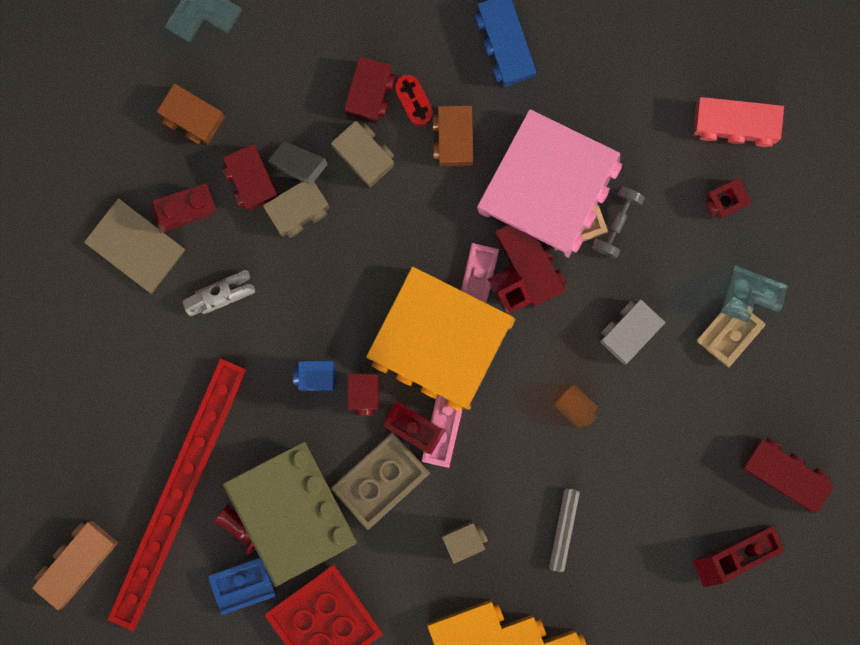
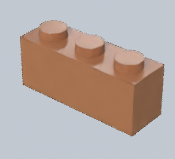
[32,521,118,610]

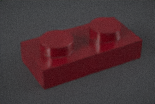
[383,401,445,455]

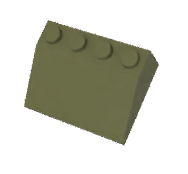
[223,442,357,587]

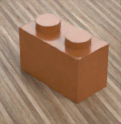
[157,83,225,145]
[433,106,473,166]

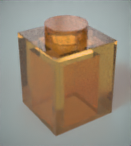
[553,384,599,428]

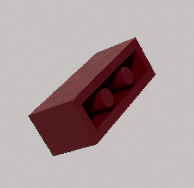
[495,225,567,308]
[348,374,380,416]
[740,438,835,514]

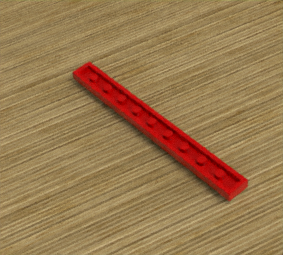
[108,359,247,631]

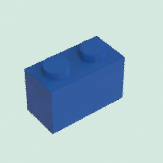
[293,361,336,391]

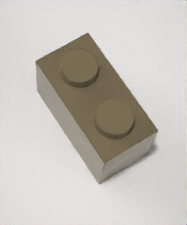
[331,121,394,188]
[263,181,330,238]
[442,521,488,564]

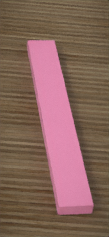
[422,243,499,468]

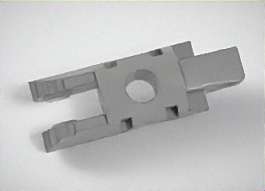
[182,270,255,316]

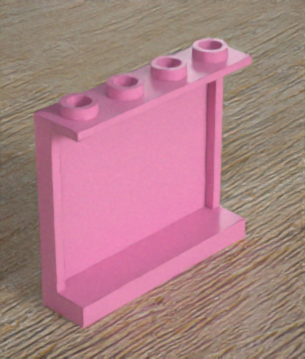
[477,109,623,258]

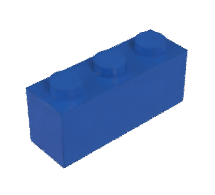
[474,0,537,88]

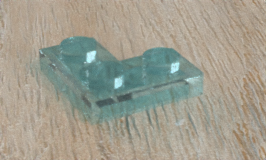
[165,0,242,43]
[721,265,788,323]

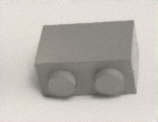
[600,300,666,365]

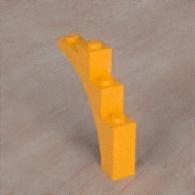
[428,600,586,645]

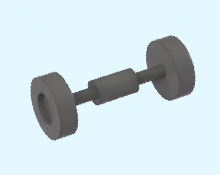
[592,186,645,259]

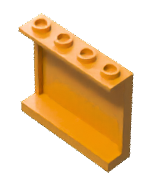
[366,266,516,412]

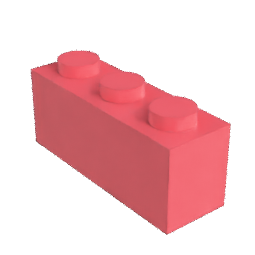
[693,97,784,147]

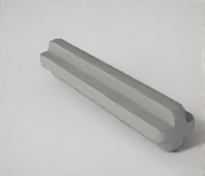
[549,488,580,572]

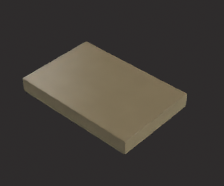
[84,198,185,294]
[330,432,430,530]

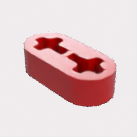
[395,75,433,127]

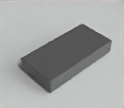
[267,141,328,185]

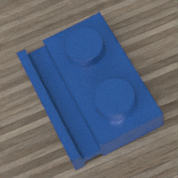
[208,558,276,616]

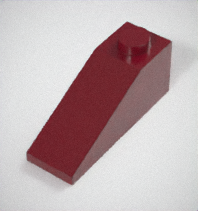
[693,525,785,587]

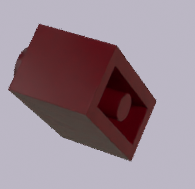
[344,57,396,124]
[222,144,278,212]
[151,183,216,233]

